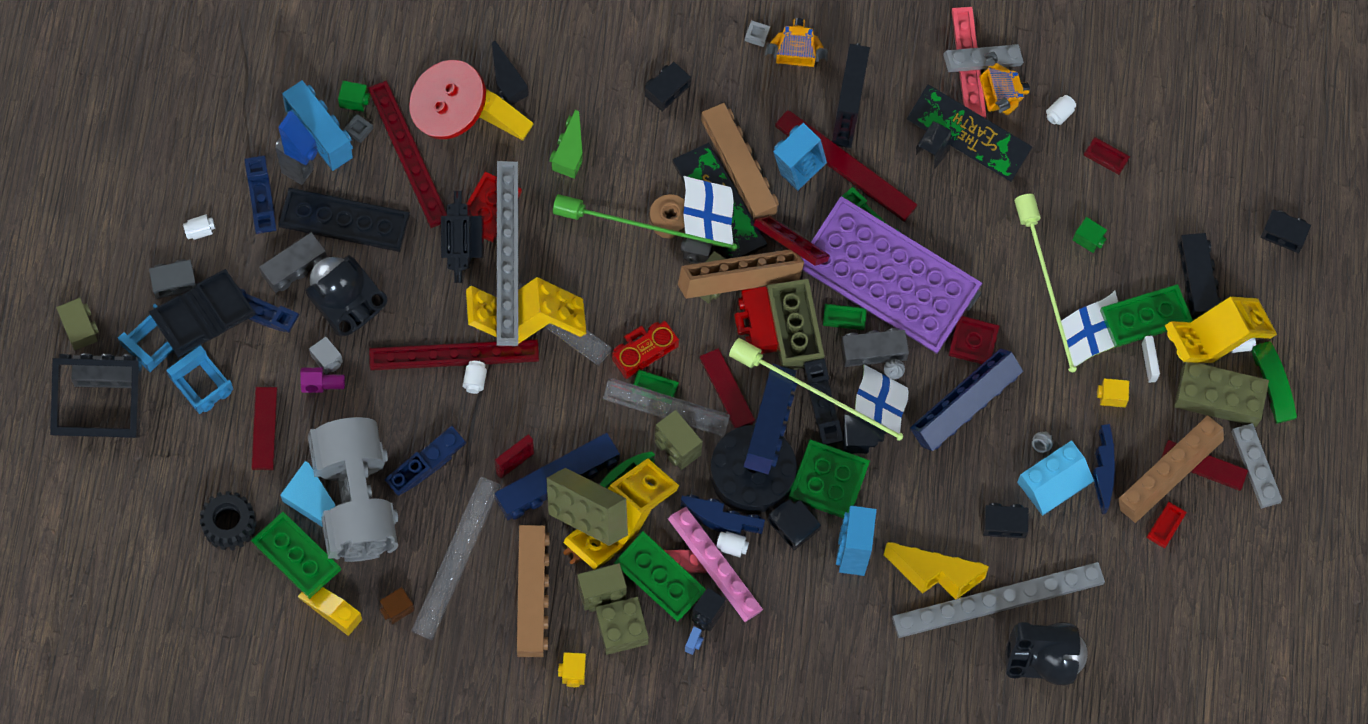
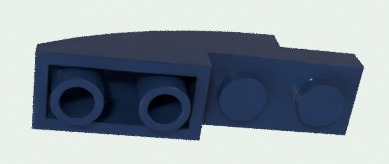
[385,426,467,496]
[680,495,765,535]

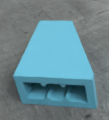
[280,461,336,527]

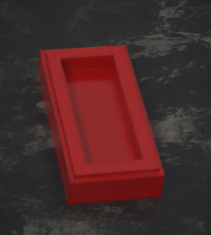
[1146,501,1187,549]

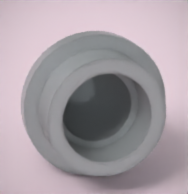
[884,359,905,379]
[1032,431,1054,453]

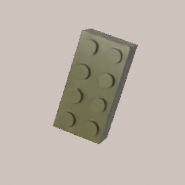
[767,279,825,370]
[1174,362,1269,427]
[547,468,628,546]

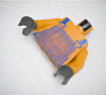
[765,18,828,67]
[979,52,1030,115]

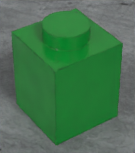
[338,81,371,112]
[1073,217,1107,253]

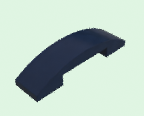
[244,156,277,234]
[238,287,299,333]

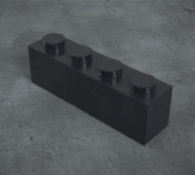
[1178,233,1222,319]

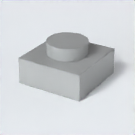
[745,20,771,47]

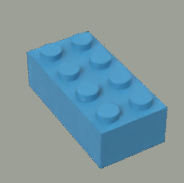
[282,80,353,171]
[773,123,827,191]
[836,506,877,576]

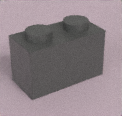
[149,259,196,299]

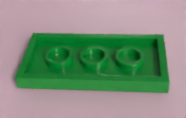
[1100,284,1193,348]
[251,512,341,599]
[614,531,706,622]

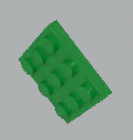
[788,440,870,518]

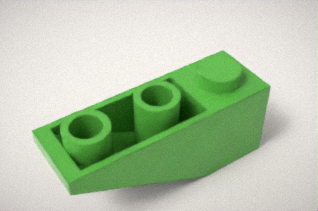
[550,110,583,179]

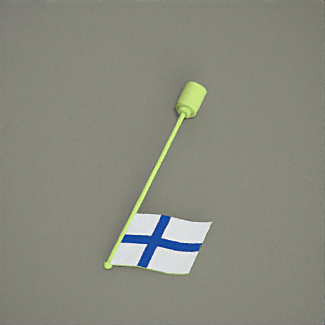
[1014,194,1118,372]
[729,338,908,441]

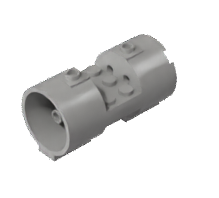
[308,417,398,562]

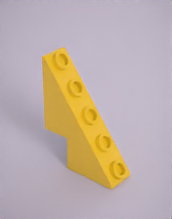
[884,542,989,600]

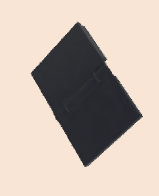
[149,269,256,357]

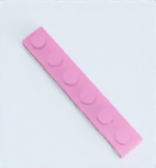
[668,507,763,622]

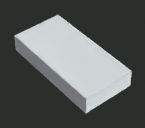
[1142,336,1160,383]

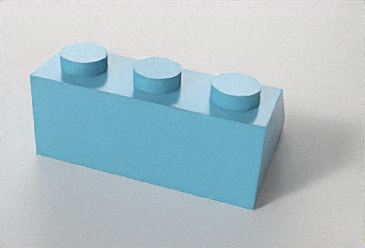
[1017,440,1094,516]

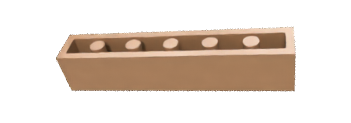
[701,103,779,222]
[678,249,804,299]
[1119,415,1224,523]
[517,525,550,657]

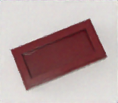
[1084,137,1130,175]

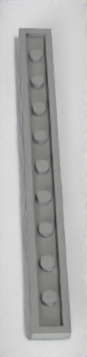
[496,161,518,346]
[892,562,1105,638]

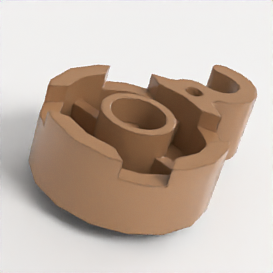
[649,194,685,239]

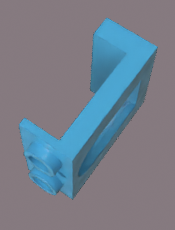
[118,304,174,372]
[166,345,233,414]

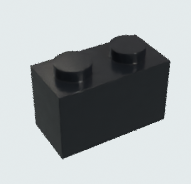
[645,61,691,112]
[1260,209,1311,254]
[983,503,1029,539]
[692,587,726,631]

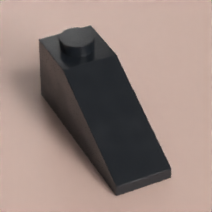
[492,41,529,106]

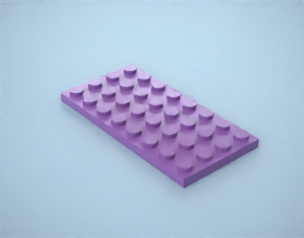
[801,196,982,354]

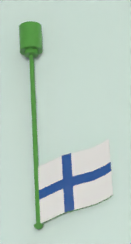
[553,176,737,251]

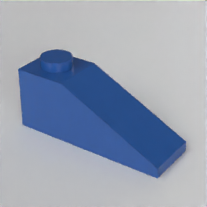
[278,111,318,165]

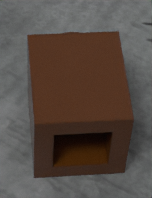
[379,587,415,624]

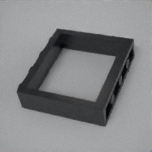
[832,43,870,148]
[50,354,142,438]

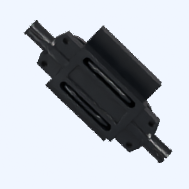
[441,191,484,283]

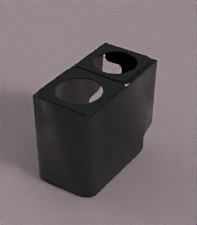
[916,121,951,169]
[843,414,886,454]
[767,500,821,550]

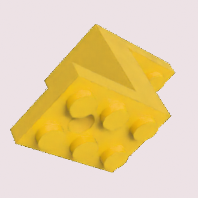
[466,277,586,344]
[1165,296,1277,363]
[563,458,679,570]

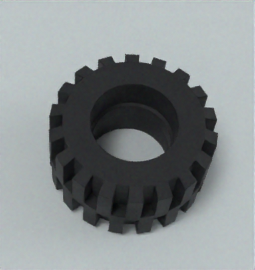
[200,491,257,550]

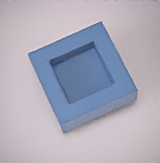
[685,627,704,655]

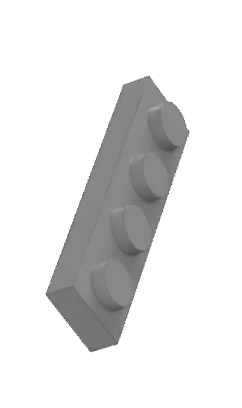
[943,44,1024,72]
[1231,423,1282,509]

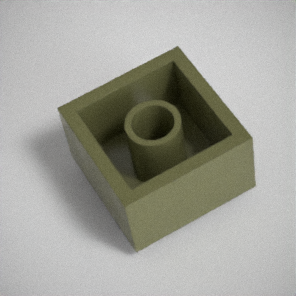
[654,410,703,470]
[577,563,627,612]
[595,597,649,655]

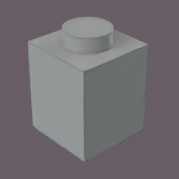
[309,337,343,374]

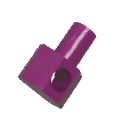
[300,367,345,393]

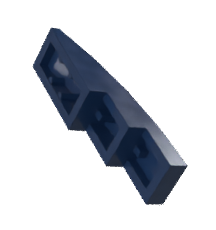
[1092,424,1115,514]

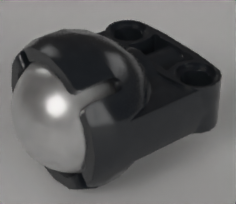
[305,255,387,336]
[1005,622,1088,686]

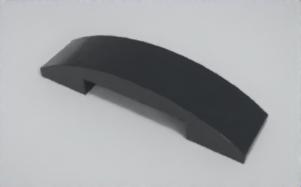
[804,359,844,445]

